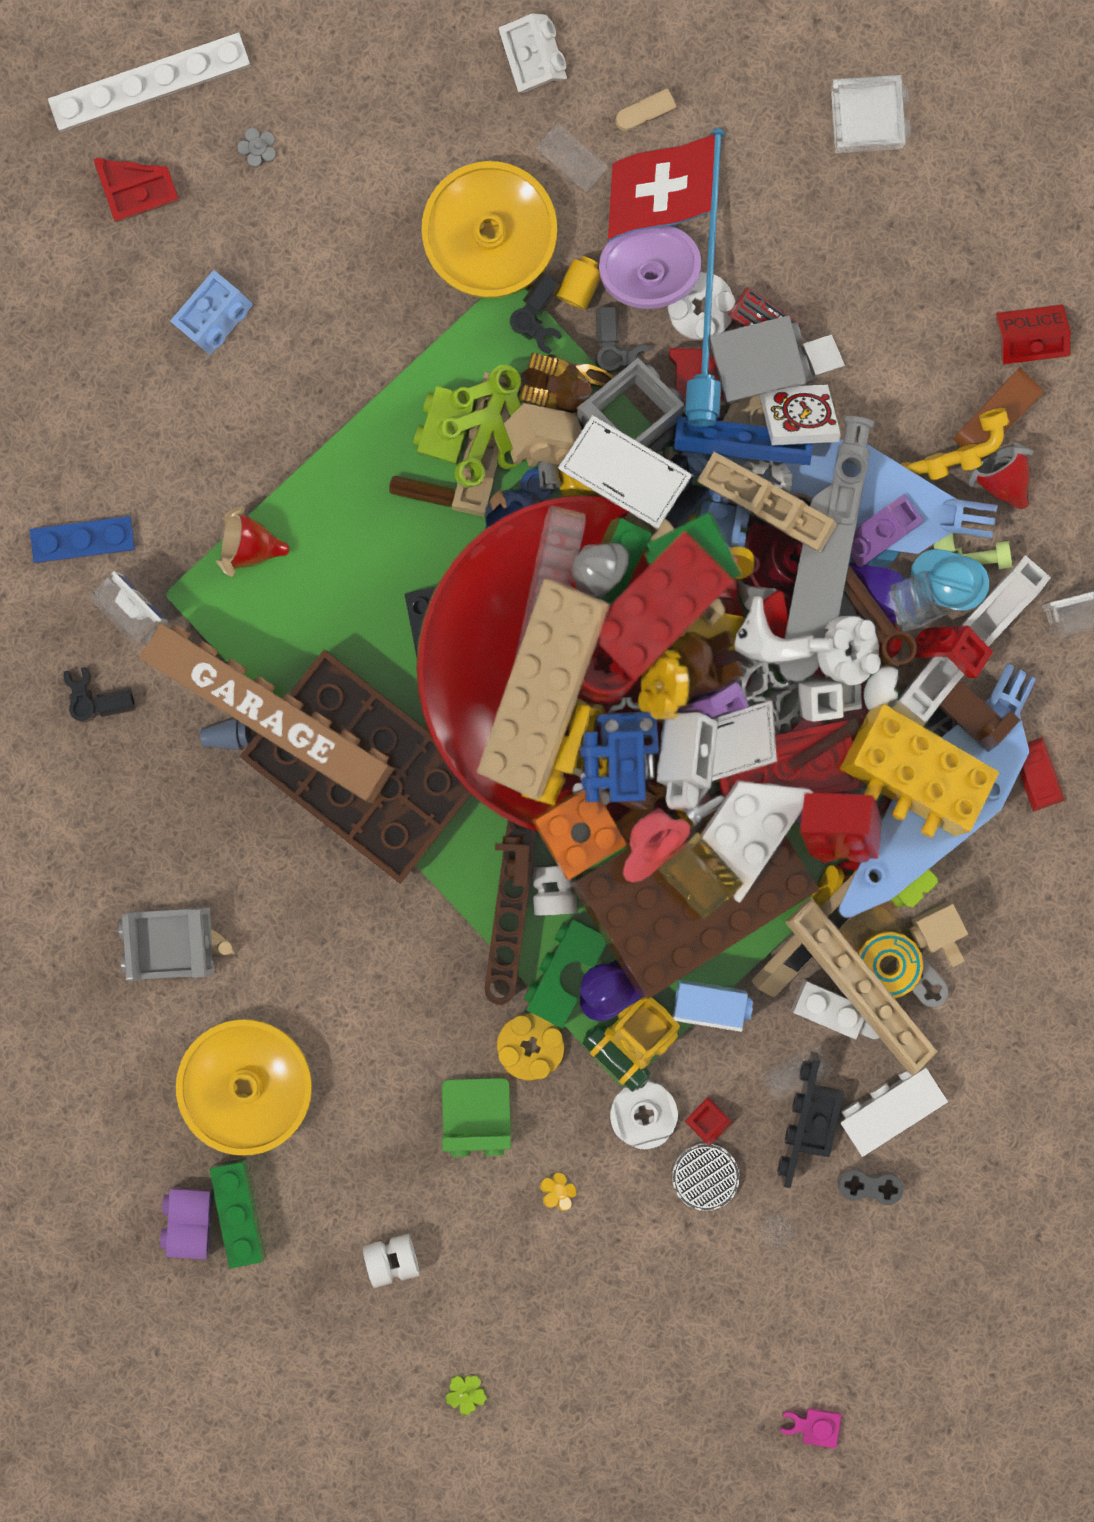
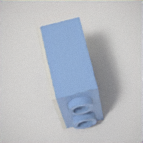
[672,979,753,1032]

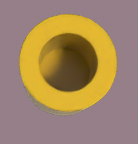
[556,256,601,311]

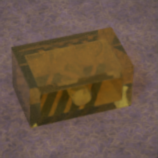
[658,832,744,920]

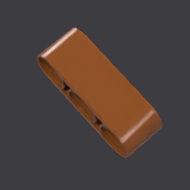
[953,367,1044,458]

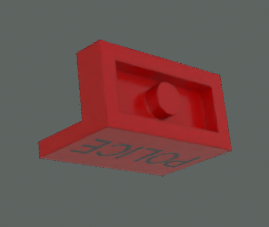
[996,305,1071,365]

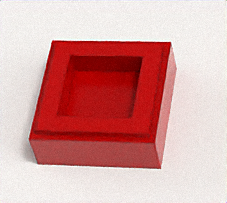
[685,1097,733,1146]

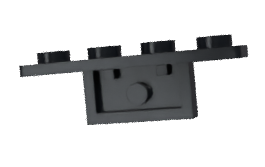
[777,1051,844,1188]

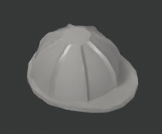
[570,544,628,598]

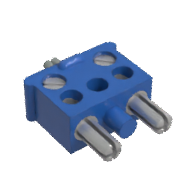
[596,698,659,780]

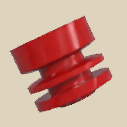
[578,642,636,705]

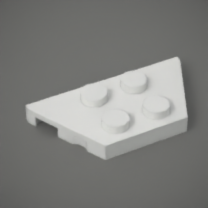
[699,780,814,903]

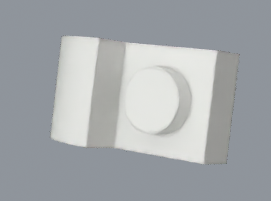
[799,675,862,722]

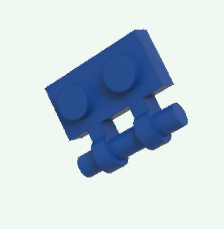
[580,730,645,802]

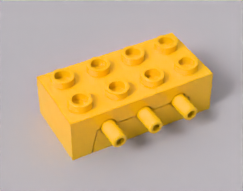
[840,704,1000,838]

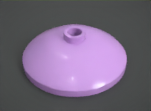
[599,226,701,309]

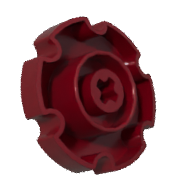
[742,520,803,616]

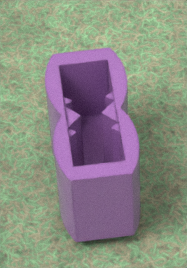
[160,1187,213,1259]

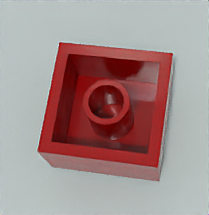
[800,793,882,862]

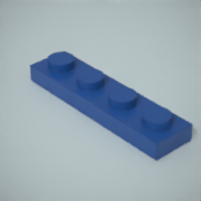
[674,416,813,466]

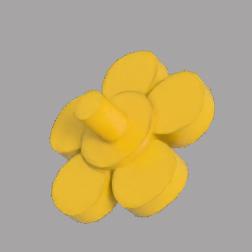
[540,1173,576,1211]

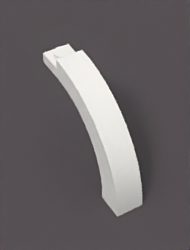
[893,555,1051,726]

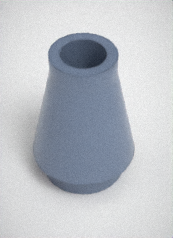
[200,718,252,750]

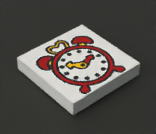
[760,385,841,445]

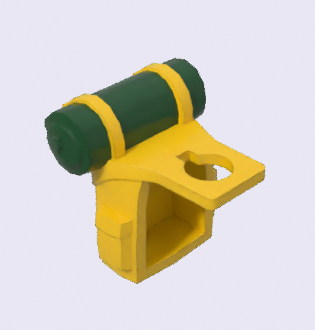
[582,997,680,1092]

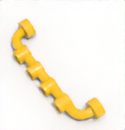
[900,408,1009,480]

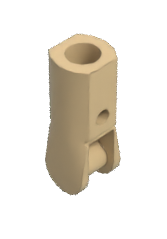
[615,88,677,131]

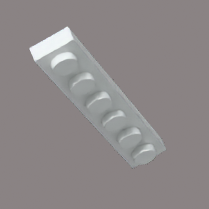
[48,32,251,132]

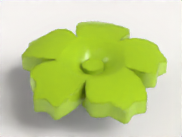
[445,1375,487,1416]

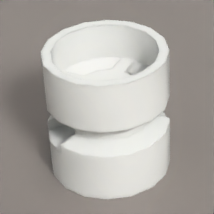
[532,865,578,915]
[363,1233,420,1288]

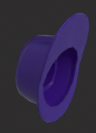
[580,960,641,1021]

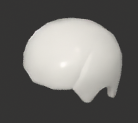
[864,665,899,710]

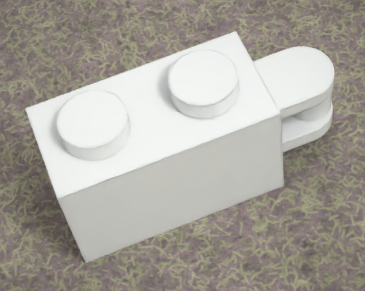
[657,712,718,809]
[791,979,880,1040]

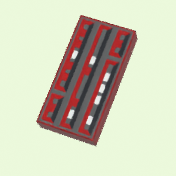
[727,287,802,329]

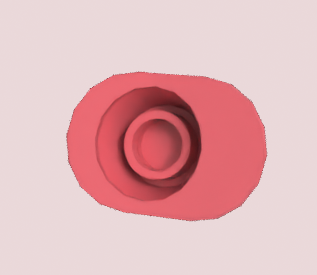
[623,808,690,883]

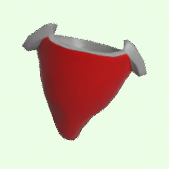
[969,443,1034,509]

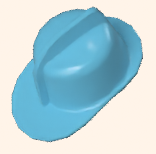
[910,549,990,611]

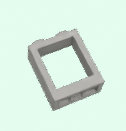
[577,358,685,447]

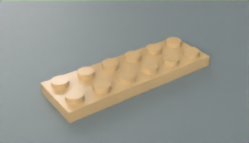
[477,579,610,799]

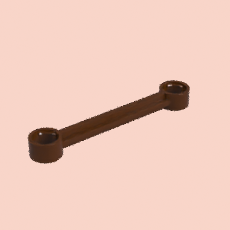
[792,493,917,668]

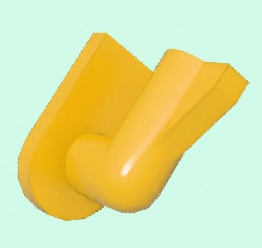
[810,865,851,908]

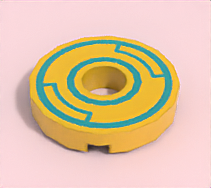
[857,931,923,998]

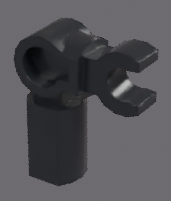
[509,273,562,354]
[63,667,136,723]

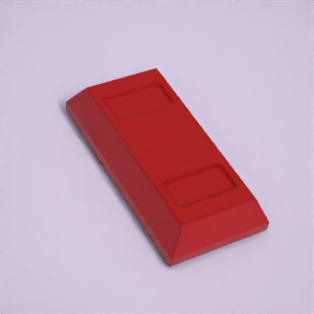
[1019,737,1065,812]

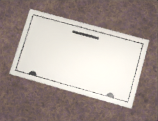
[558,415,692,528]
[711,700,776,781]

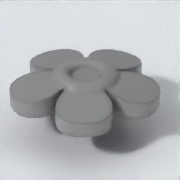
[237,128,276,167]

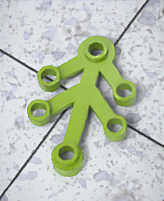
[438,365,521,488]

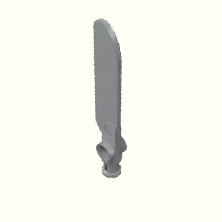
[780,416,875,682]

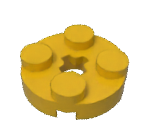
[638,650,688,720]
[497,1012,564,1081]

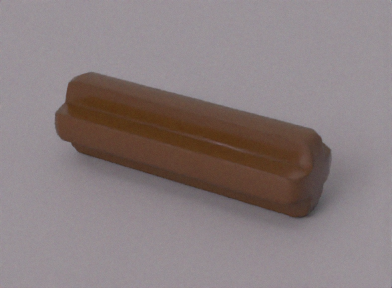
[389,476,455,507]

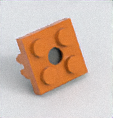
[532,788,627,880]

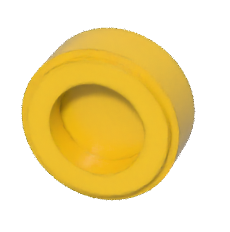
[730,546,754,579]

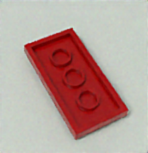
[597,531,735,680]
[718,720,861,799]

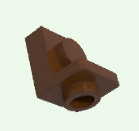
[495,836,530,886]

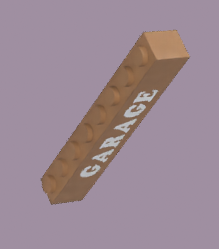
[139,623,394,804]

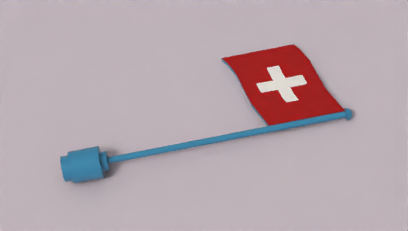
[608,128,725,427]

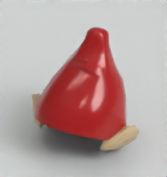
[216,505,290,577]

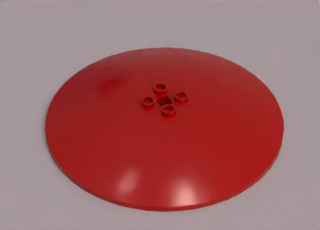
[416,496,751,832]

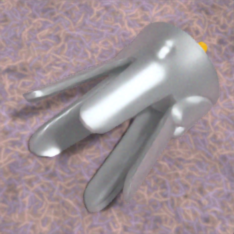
[675,789,724,828]

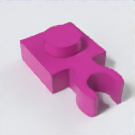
[780,1408,841,1449]

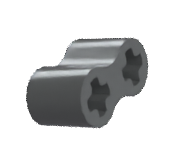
[837,1167,904,1205]

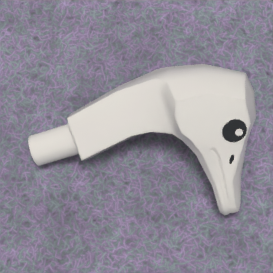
[735,596,833,663]

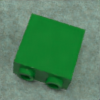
[645,512,743,579]

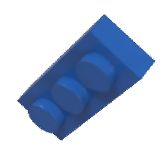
[29,516,135,563]

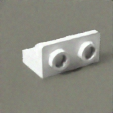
[498,13,567,93]

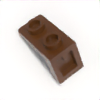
[939,682,1020,752]

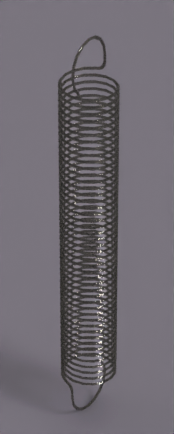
[780,716,868,775]

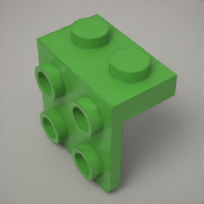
[442,1078,511,1157]

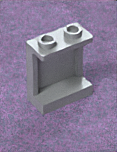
[710,315,811,405]
[118,907,214,981]

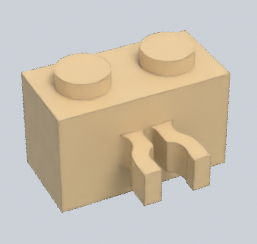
[504,403,582,467]
[909,901,969,967]

